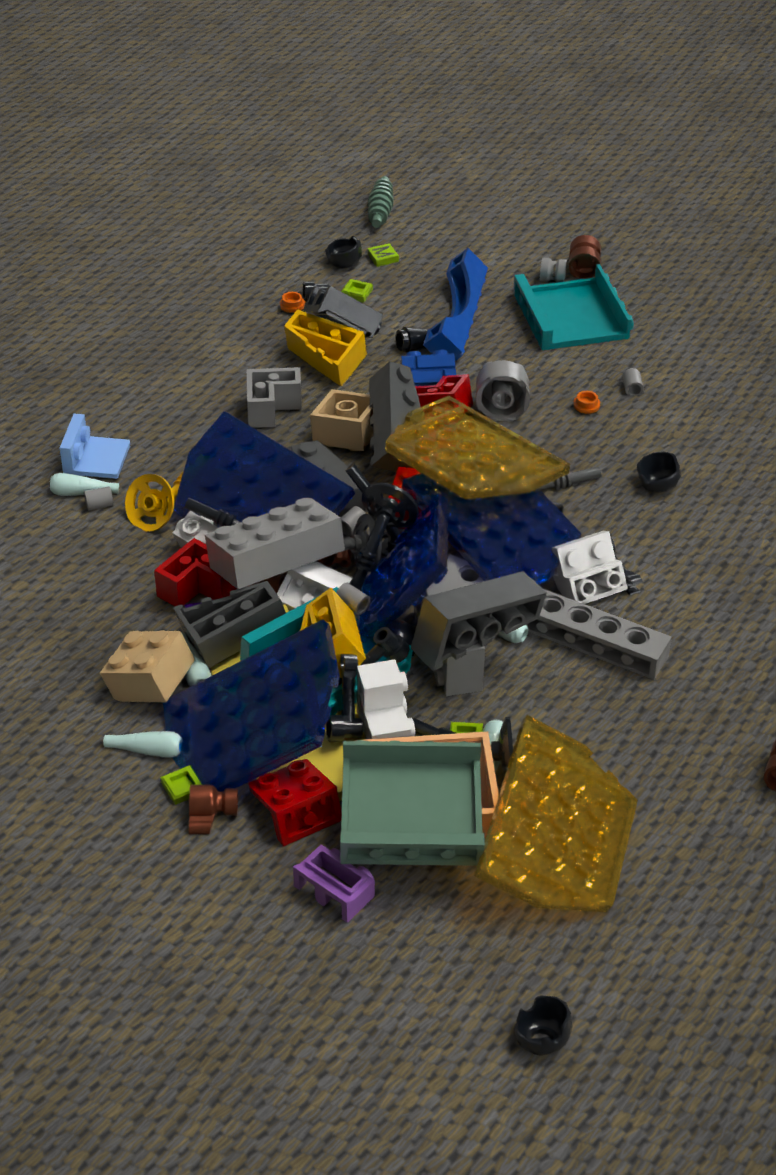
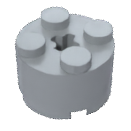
[476,360,530,421]

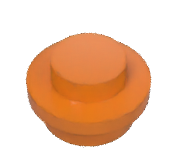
[280,292,305,313]
[573,391,600,414]

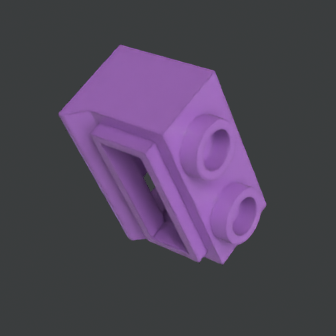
[293,845,375,923]

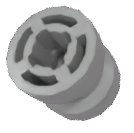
[540,257,567,283]

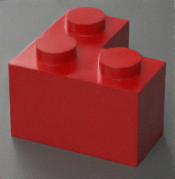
[415,374,473,428]
[154,538,237,606]

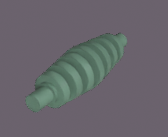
[368,176,394,228]

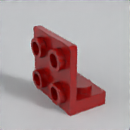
[248,759,342,847]

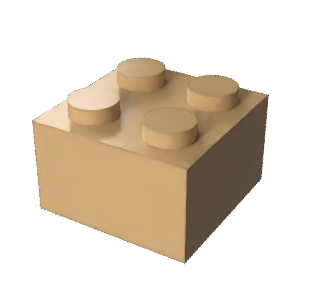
[310,389,374,451]
[100,630,195,702]

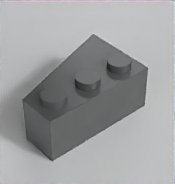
[291,440,369,517]
[173,581,286,668]

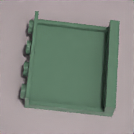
[340,740,485,866]

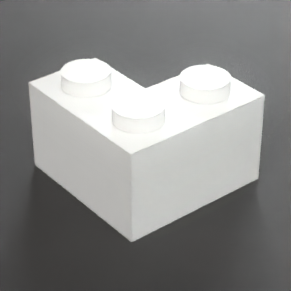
[357,659,415,739]

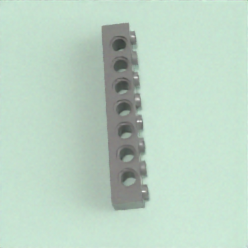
[442,554,672,680]

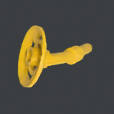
[125,452,211,532]

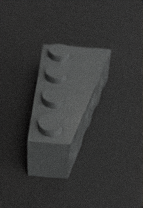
[369,361,434,472]
[411,571,547,671]

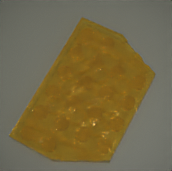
[385,396,570,499]
[474,715,638,912]

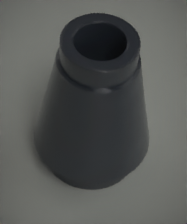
[395,327,429,352]

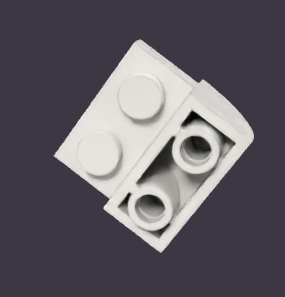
[552,531,628,604]
[277,561,353,611]

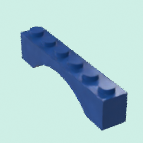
[423,248,488,361]

